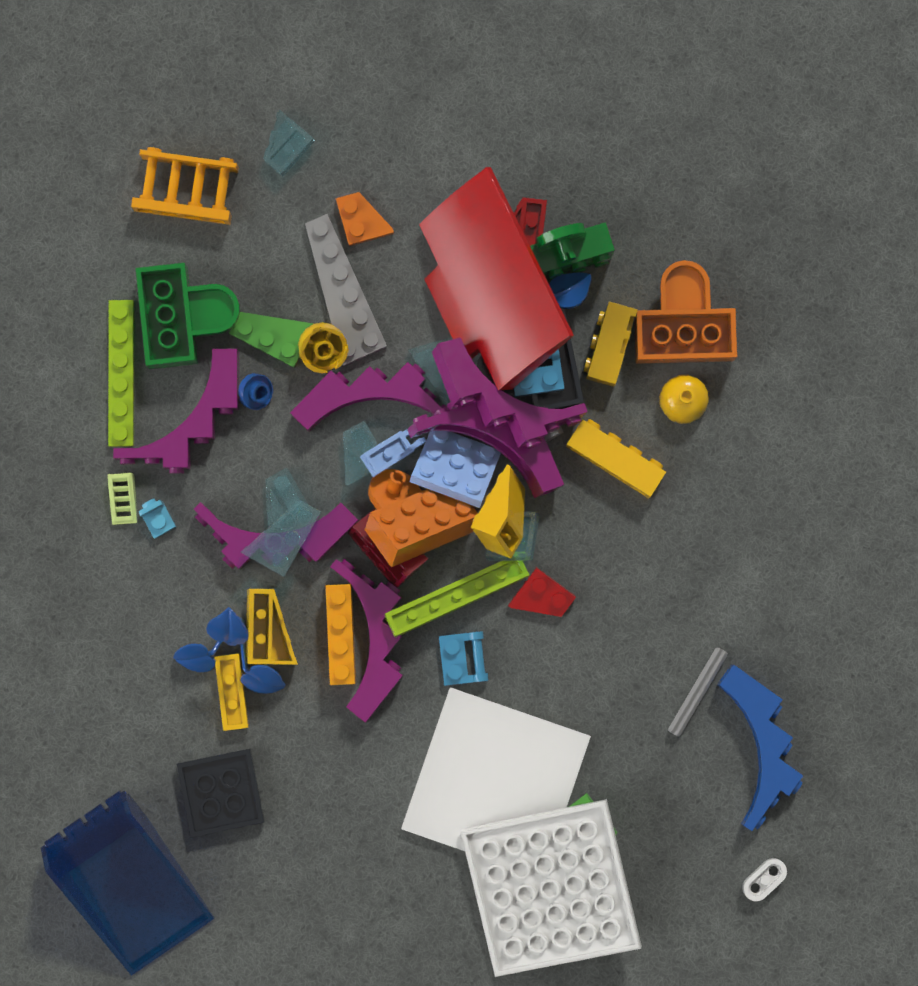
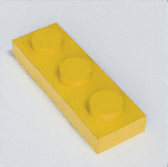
[214,654,249,731]

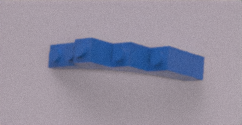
[717,665,803,831]

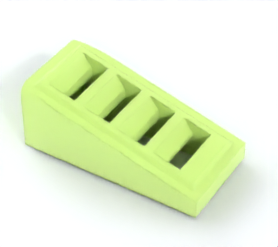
[108,473,137,525]

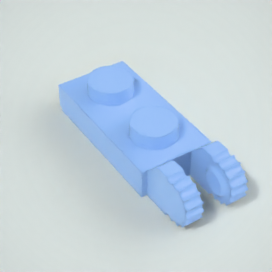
[360,429,426,477]

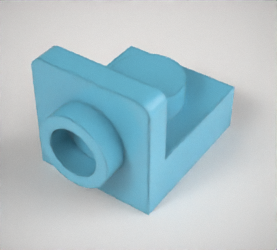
[138,499,176,539]

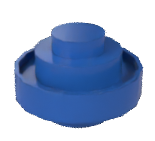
[238,373,273,410]

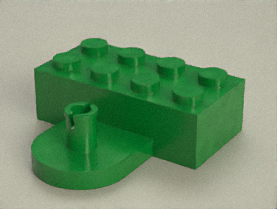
[530,222,615,282]
[135,263,240,369]

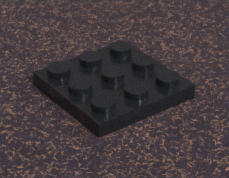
[176,748,265,838]

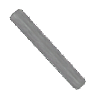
[668,648,728,736]

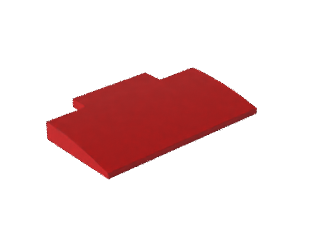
[419,167,574,390]

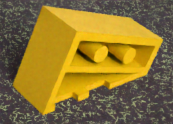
[583,302,638,387]
[246,589,298,665]

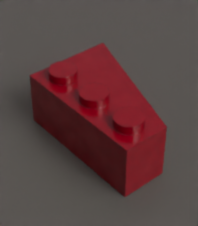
[348,509,428,588]

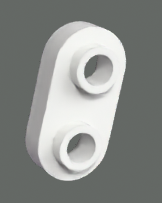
[742,858,787,901]

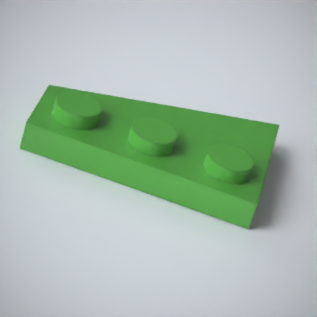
[229,312,313,368]

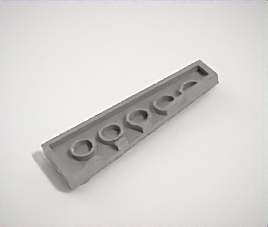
[305,214,387,367]

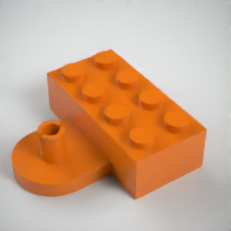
[634,260,737,364]
[365,469,478,567]

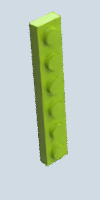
[108,300,134,447]
[384,553,529,638]

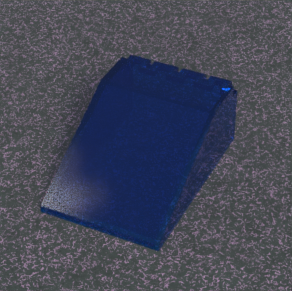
[41,791,214,976]

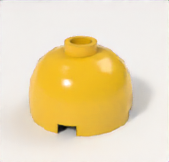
[298,322,349,374]
[659,375,709,424]

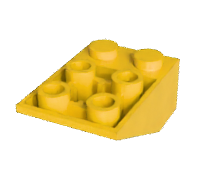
[471,465,525,559]

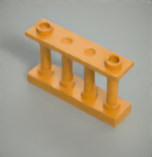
[131,147,239,225]

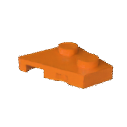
[336,192,394,246]

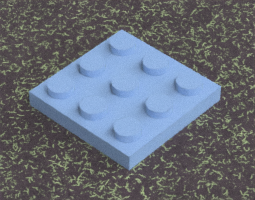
[409,431,501,508]

